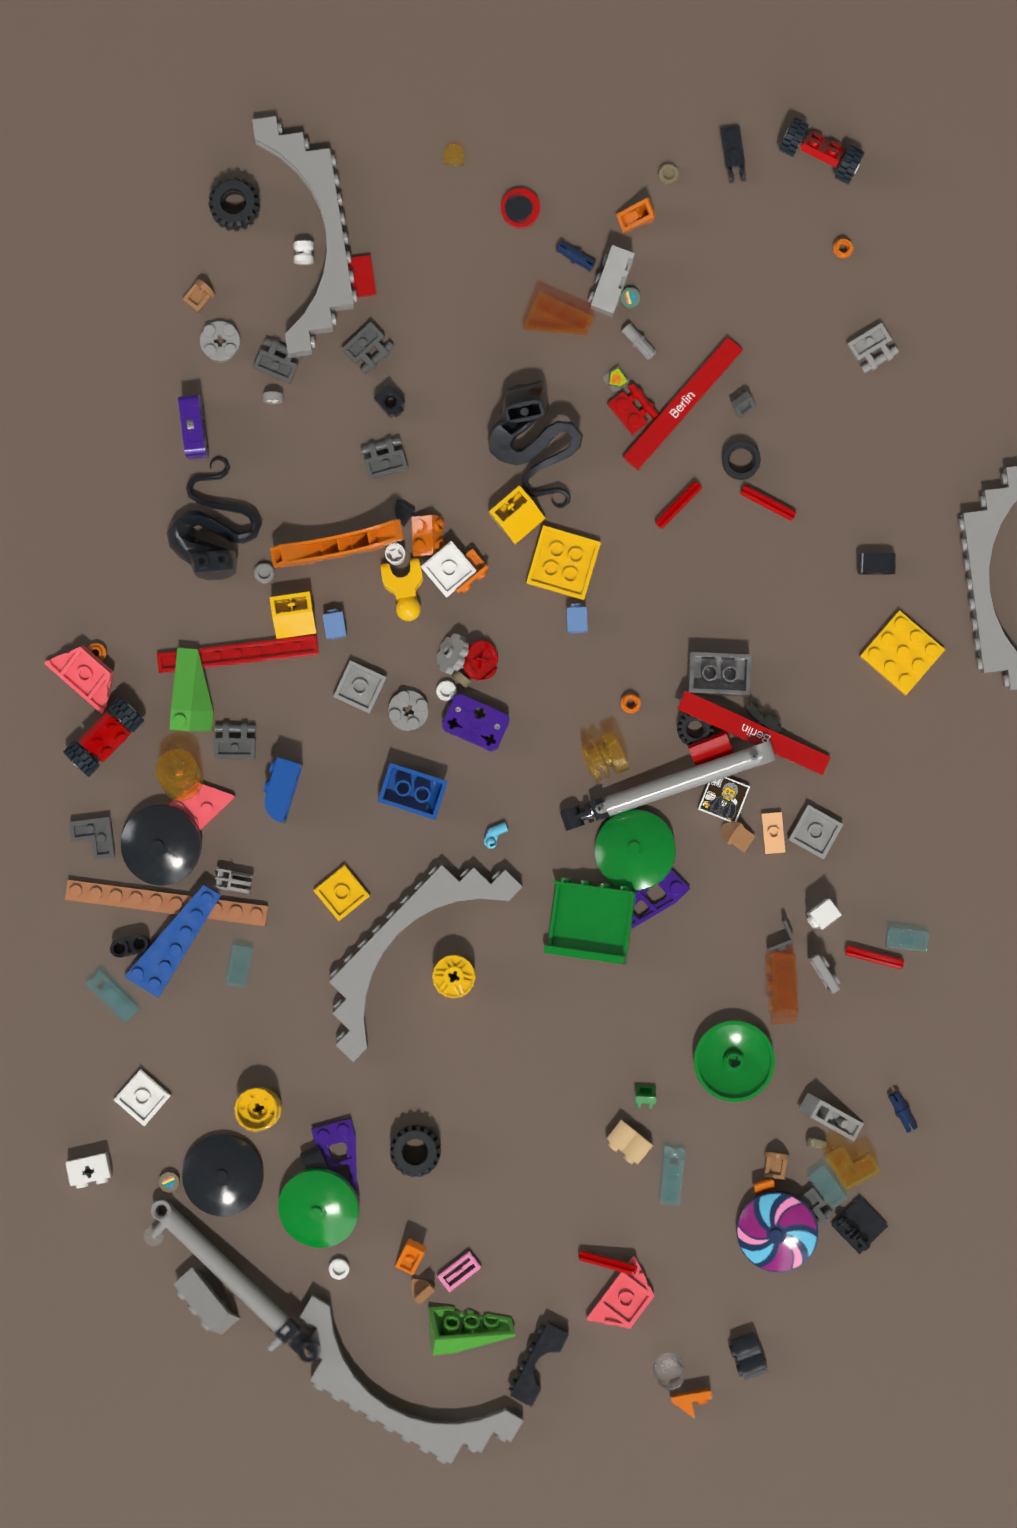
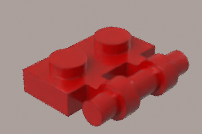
[607,383,659,436]

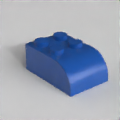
[263,757,303,824]
[378,763,448,820]

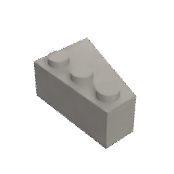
[588,245,635,317]
[174,1268,240,1334]

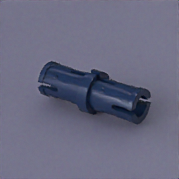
[556,240,596,272]
[888,1091,918,1133]

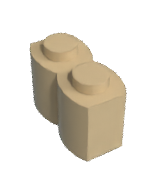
[606,1119,653,1164]

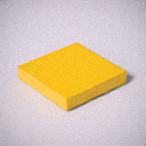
[313,865,370,921]

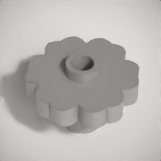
[436,633,469,675]

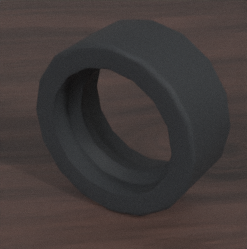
[722,440,761,480]

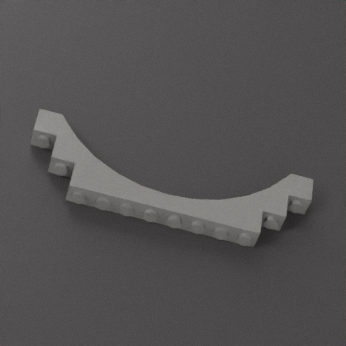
[252,116,357,358]
[958,466,1017,691]
[329,865,522,1062]
[300,1294,523,1464]

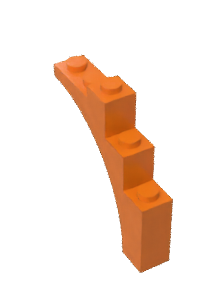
[270,519,404,568]

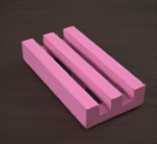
[437,1251,482,1292]

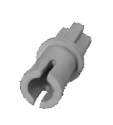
[622,323,656,360]

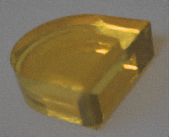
[444,144,464,166]

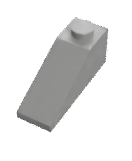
[798,1093,864,1141]

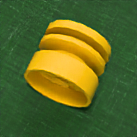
[432,955,475,998]
[235,1087,282,1131]

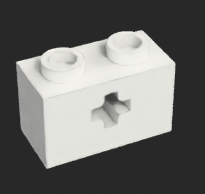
[806,899,841,930]
[65,1152,113,1189]

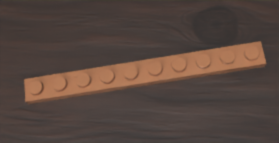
[65,880,268,926]

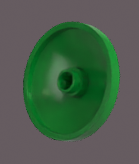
[595,810,676,891]
[693,1020,775,1102]
[278,1168,360,1248]

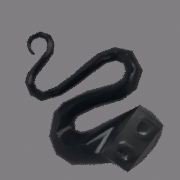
[487,380,583,508]
[167,457,262,580]

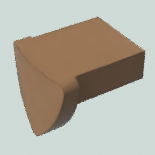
[182,280,215,313]
[721,821,756,853]
[764,1151,789,1180]
[411,1278,435,1305]

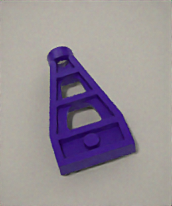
[631,869,690,929]
[311,1118,360,1201]

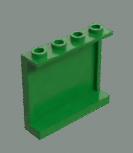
[544,878,636,965]

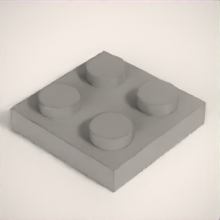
[333,661,387,714]
[788,805,843,860]
[808,954,840,994]

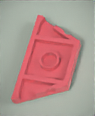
[44,645,113,714]
[169,781,235,832]
[586,1256,654,1329]

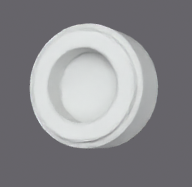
[436,681,457,701]
[329,1258,349,1279]

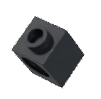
[374,384,405,419]

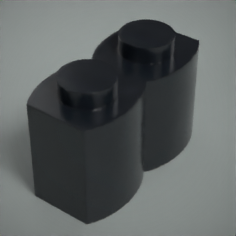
[729,1332,768,1380]

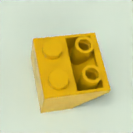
[489,485,545,544]
[270,591,317,639]

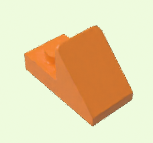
[616,198,656,233]
[395,1239,427,1275]
[670,1388,712,1418]

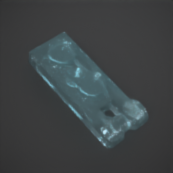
[85,969,139,1024]
[659,1147,685,1206]

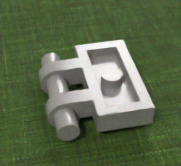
[847,323,899,373]

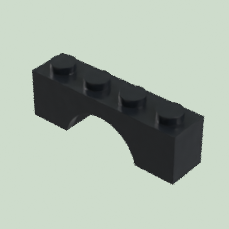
[508,1321,569,1407]

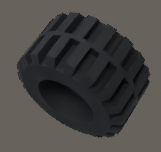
[208,177,260,232]
[390,1125,441,1178]

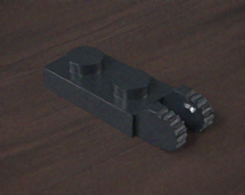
[719,125,746,183]

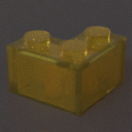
[823,1144,881,1192]

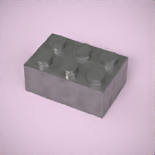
[688,652,752,697]

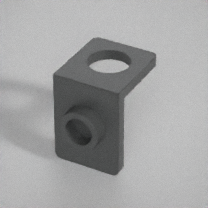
[767,920,795,952]

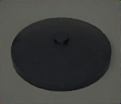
[121,804,202,886]
[182,1134,264,1216]

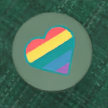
[620,288,640,309]

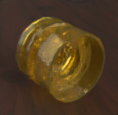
[581,730,629,783]
[155,749,203,801]

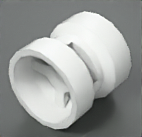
[294,241,314,265]
[385,543,406,565]

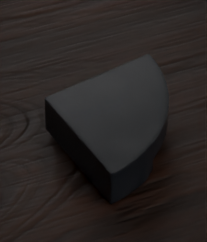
[395,499,415,527]

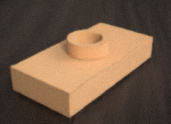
[761,812,785,854]

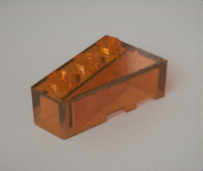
[523,292,595,336]
[766,954,798,1024]

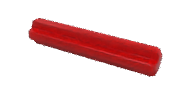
[655,481,702,529]
[740,485,796,521]
[845,945,904,970]
[578,1250,637,1275]

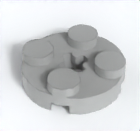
[200,321,241,362]
[388,691,429,731]

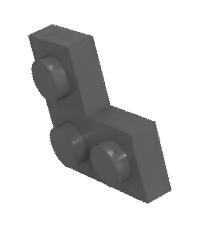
[69,817,115,860]

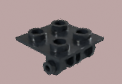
[831,1197,888,1255]

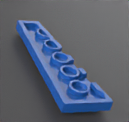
[124,884,222,998]

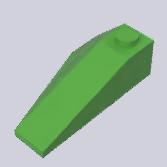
[170,647,214,731]
[428,1306,515,1355]

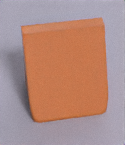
[753,1178,775,1196]

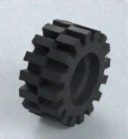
[677,713,714,745]

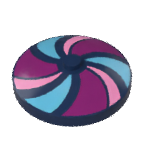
[737,1191,819,1272]

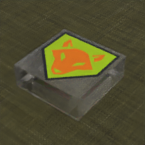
[602,365,630,394]

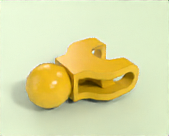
[380,557,423,621]

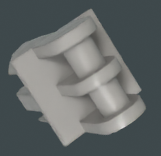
[213,868,254,894]

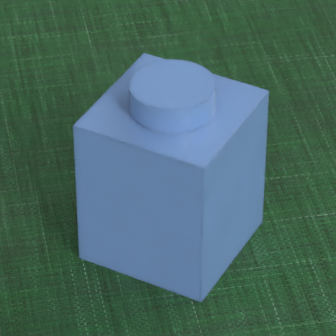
[566,604,588,633]
[323,609,347,640]

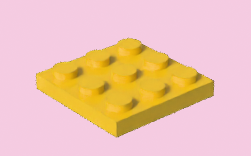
[526,525,601,601]
[859,610,945,696]

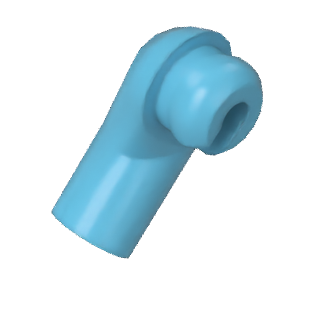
[484,822,508,849]

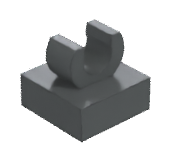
[730,391,756,419]

